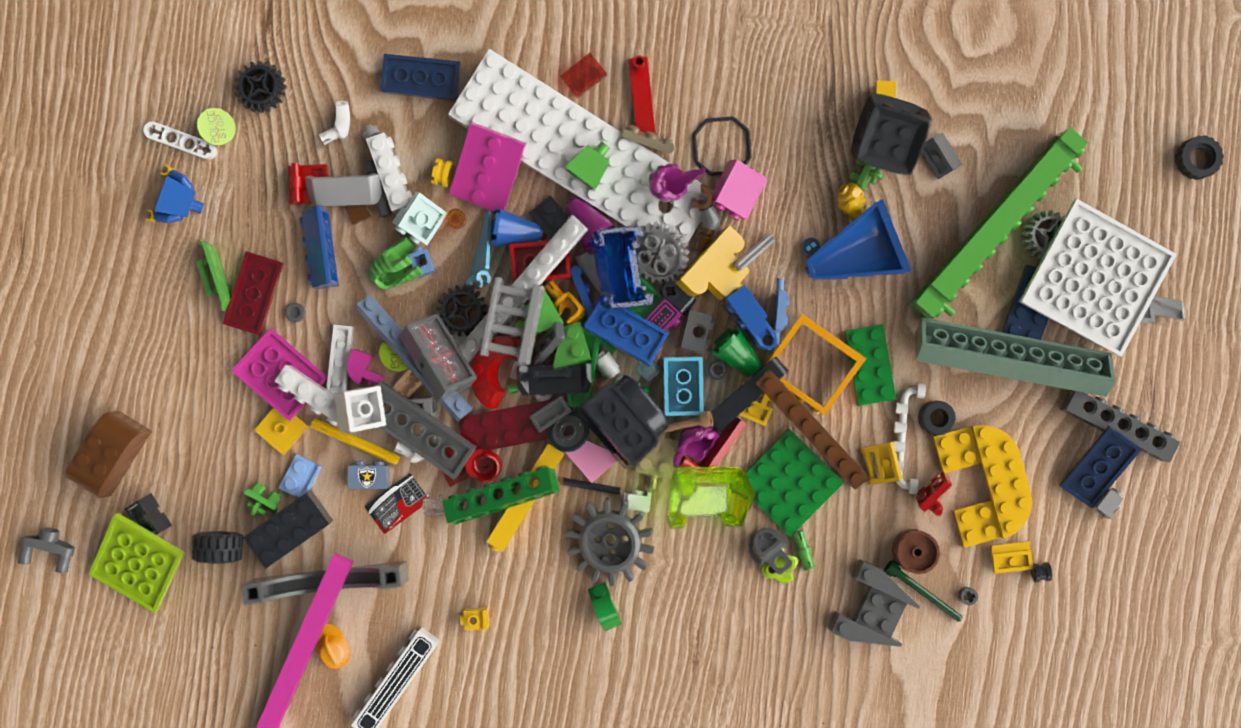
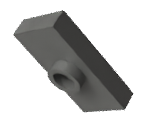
[529,395,572,433]

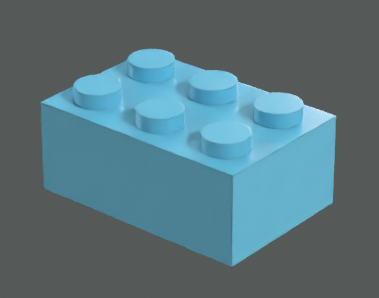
[663,357,704,416]

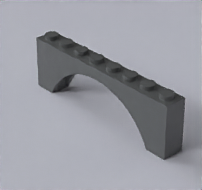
[241,561,409,605]

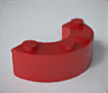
[471,336,523,408]

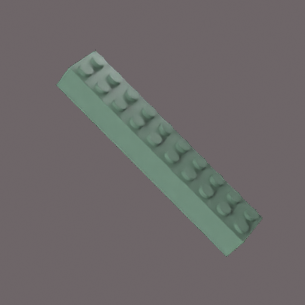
[915,318,1116,397]

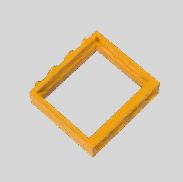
[764,314,866,415]

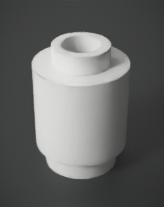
[596,351,620,380]

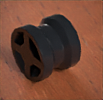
[1031,562,1052,583]

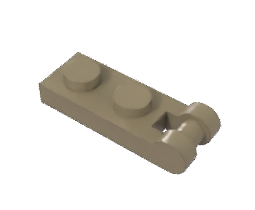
[621,125,674,154]

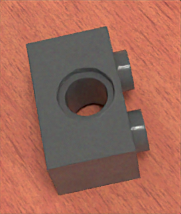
[680,310,715,353]

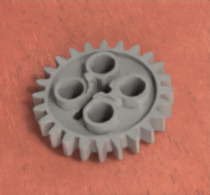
[628,221,689,284]

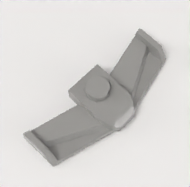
[1140,296,1185,324]

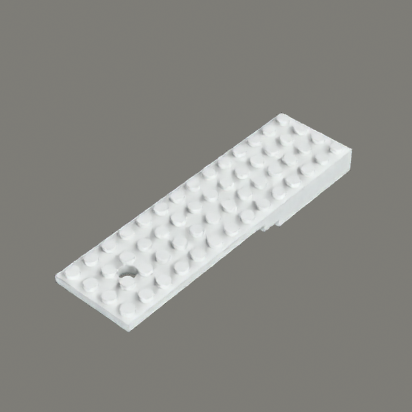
[448,49,713,252]

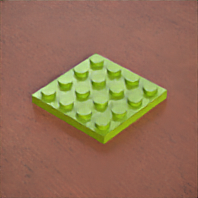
[89,513,185,613]

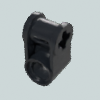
[660,282,697,316]

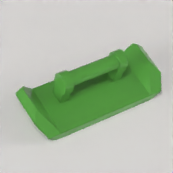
[195,239,232,311]

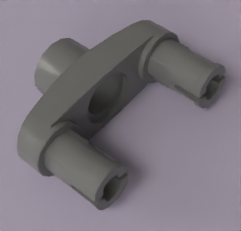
[18,528,75,573]

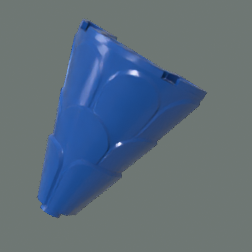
[805,199,912,280]

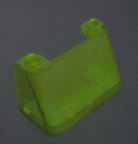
[667,467,755,529]

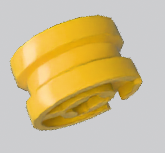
[431,158,453,188]

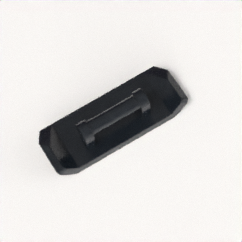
[517,363,591,395]

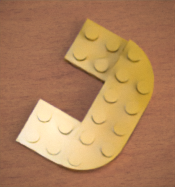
[932,425,1032,548]

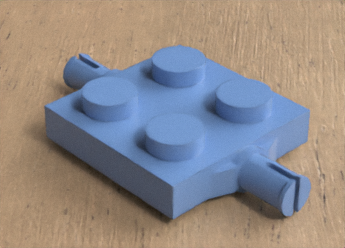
[771,278,790,344]

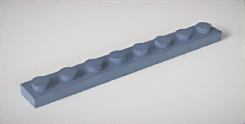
[355,295,473,422]

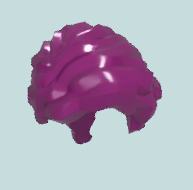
[649,163,706,202]
[673,425,719,468]

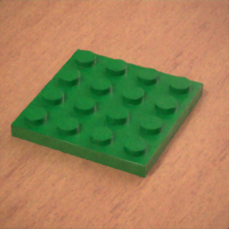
[735,429,844,537]

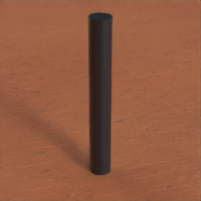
[563,478,621,495]

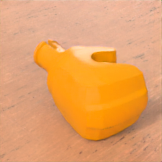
[545,281,586,325]

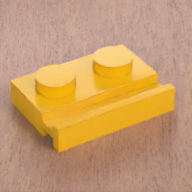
[990,541,1033,574]

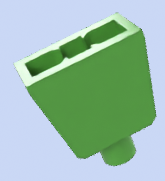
[565,141,610,191]
[514,291,564,335]

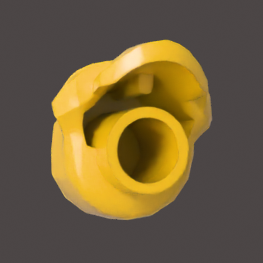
[837,183,866,221]

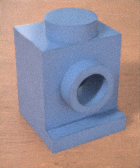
[409,247,437,278]

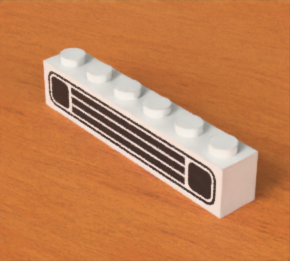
[351,627,440,728]

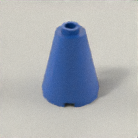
[490,208,543,246]

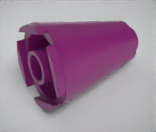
[565,197,616,251]

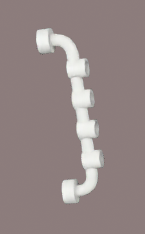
[893,383,926,494]

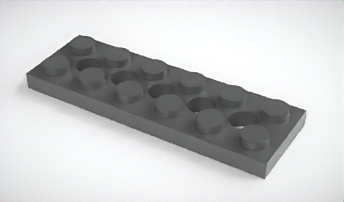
[377,381,476,479]

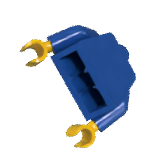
[145,164,204,224]

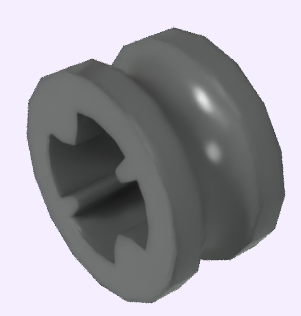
[959,587,978,606]

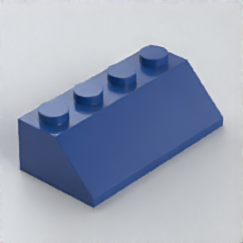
[300,206,339,289]

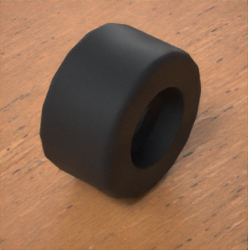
[918,400,956,435]

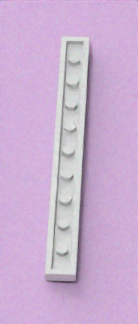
[459,216,588,365]

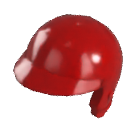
[465,449,502,483]

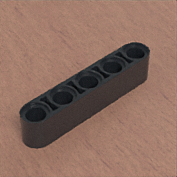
[711,356,789,433]

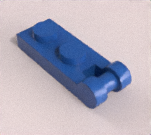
[571,265,596,317]

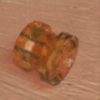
[446,208,467,229]

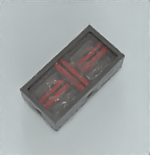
[399,313,477,401]

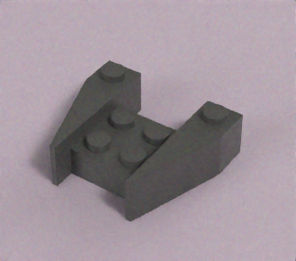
[828,559,920,647]

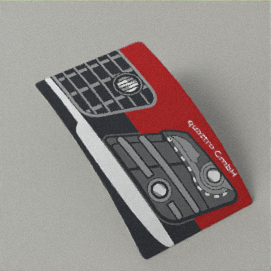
[365,474,430,534]

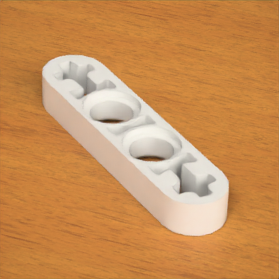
[143,122,217,160]

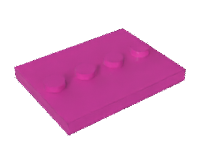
[449,122,527,212]
[231,328,328,421]

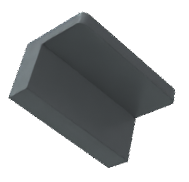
[922,133,962,179]

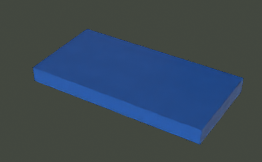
[583,295,669,367]

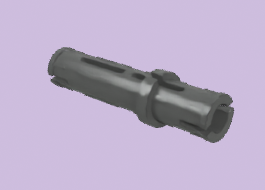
[363,160,392,218]

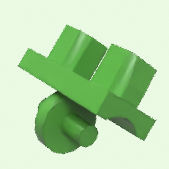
[849,160,884,191]
[244,482,281,517]

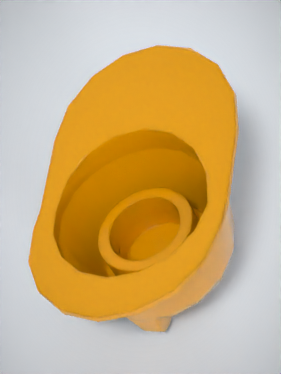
[315,624,351,669]

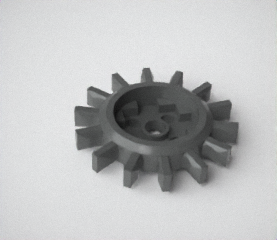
[566,497,655,586]

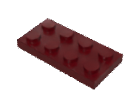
[222,251,284,336]

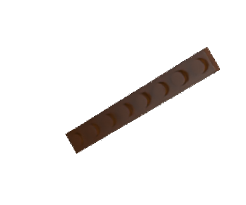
[755,369,870,490]

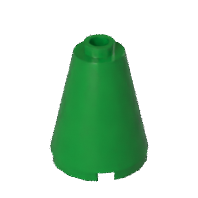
[710,325,762,377]

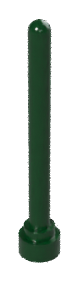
[884,559,963,622]

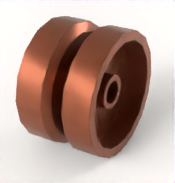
[892,529,940,574]

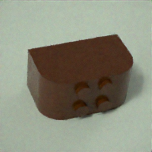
[65,411,152,498]

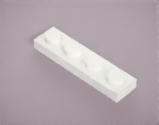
[326,325,354,394]

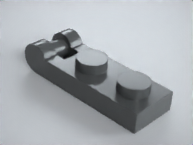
[533,321,565,366]

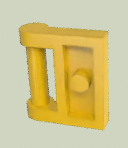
[860,442,902,485]

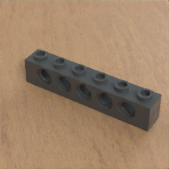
[1060,390,1180,463]

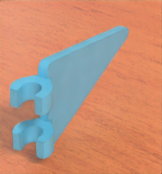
[466,209,492,289]

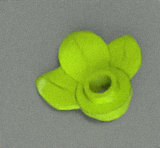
[762,548,799,583]

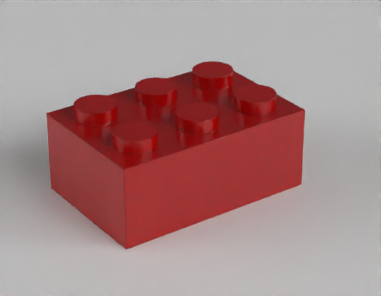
[509,240,572,283]

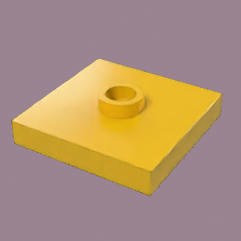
[254,408,309,455]

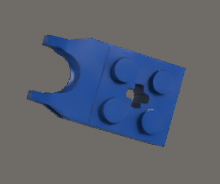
[723,285,777,351]

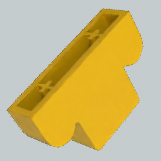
[675,225,749,300]

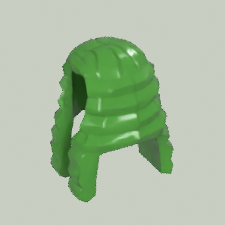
[368,236,423,290]

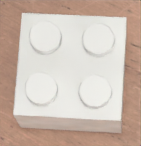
[334,386,386,432]

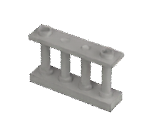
[479,277,545,364]

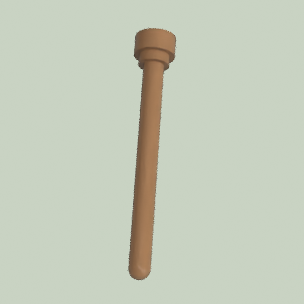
[663,411,713,433]

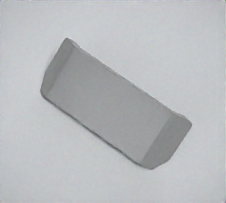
[305,173,382,206]

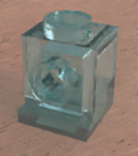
[635,360,662,382]

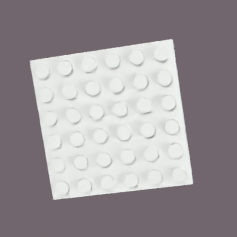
[1019,199,1177,357]

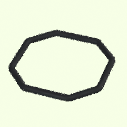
[692,116,752,176]

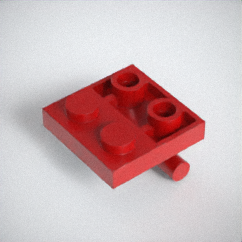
[288,163,328,205]
[916,471,952,516]

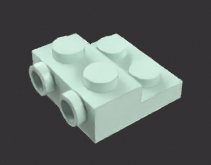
[392,192,448,245]

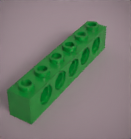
[442,466,560,525]

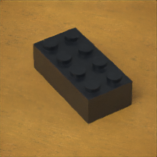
[243,490,333,569]

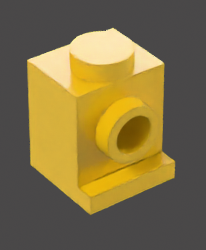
[460,607,489,631]

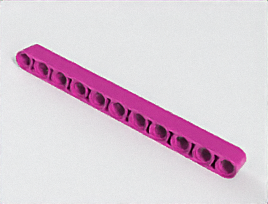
[256,553,353,728]

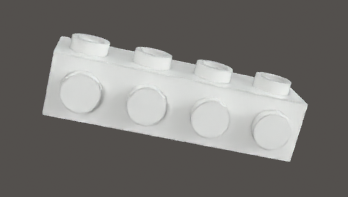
[366,133,413,214]
[275,365,338,426]

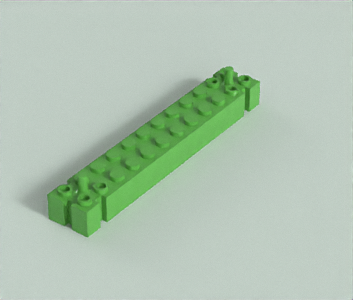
[908,127,1088,319]

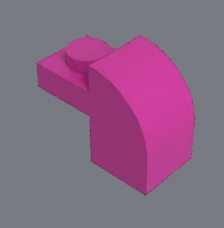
[347,349,386,386]

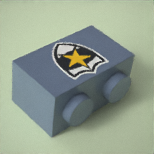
[347,461,390,489]

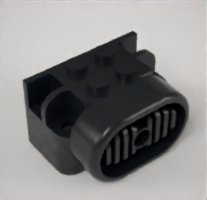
[574,375,669,469]

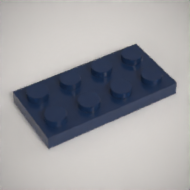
[380,54,461,101]
[1001,264,1049,340]
[1059,425,1142,508]

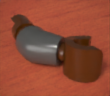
[691,184,720,252]

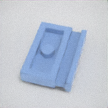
[279,454,322,498]

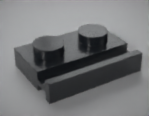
[529,195,569,240]

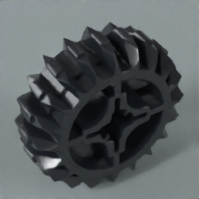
[233,61,287,113]
[436,285,488,337]

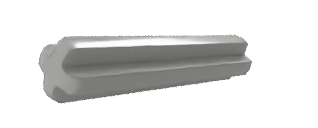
[733,234,775,272]

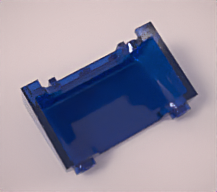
[590,226,653,310]

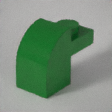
[588,582,622,631]

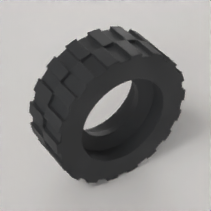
[1175,135,1224,180]

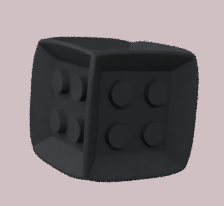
[851,93,931,175]

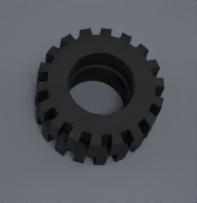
[192,531,243,564]

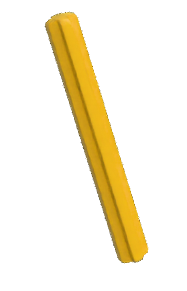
[310,419,400,465]

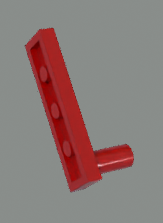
[628,55,655,133]
[679,417,747,487]

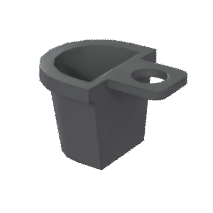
[749,528,792,575]

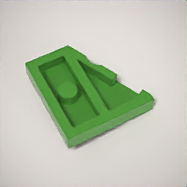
[553,322,591,369]

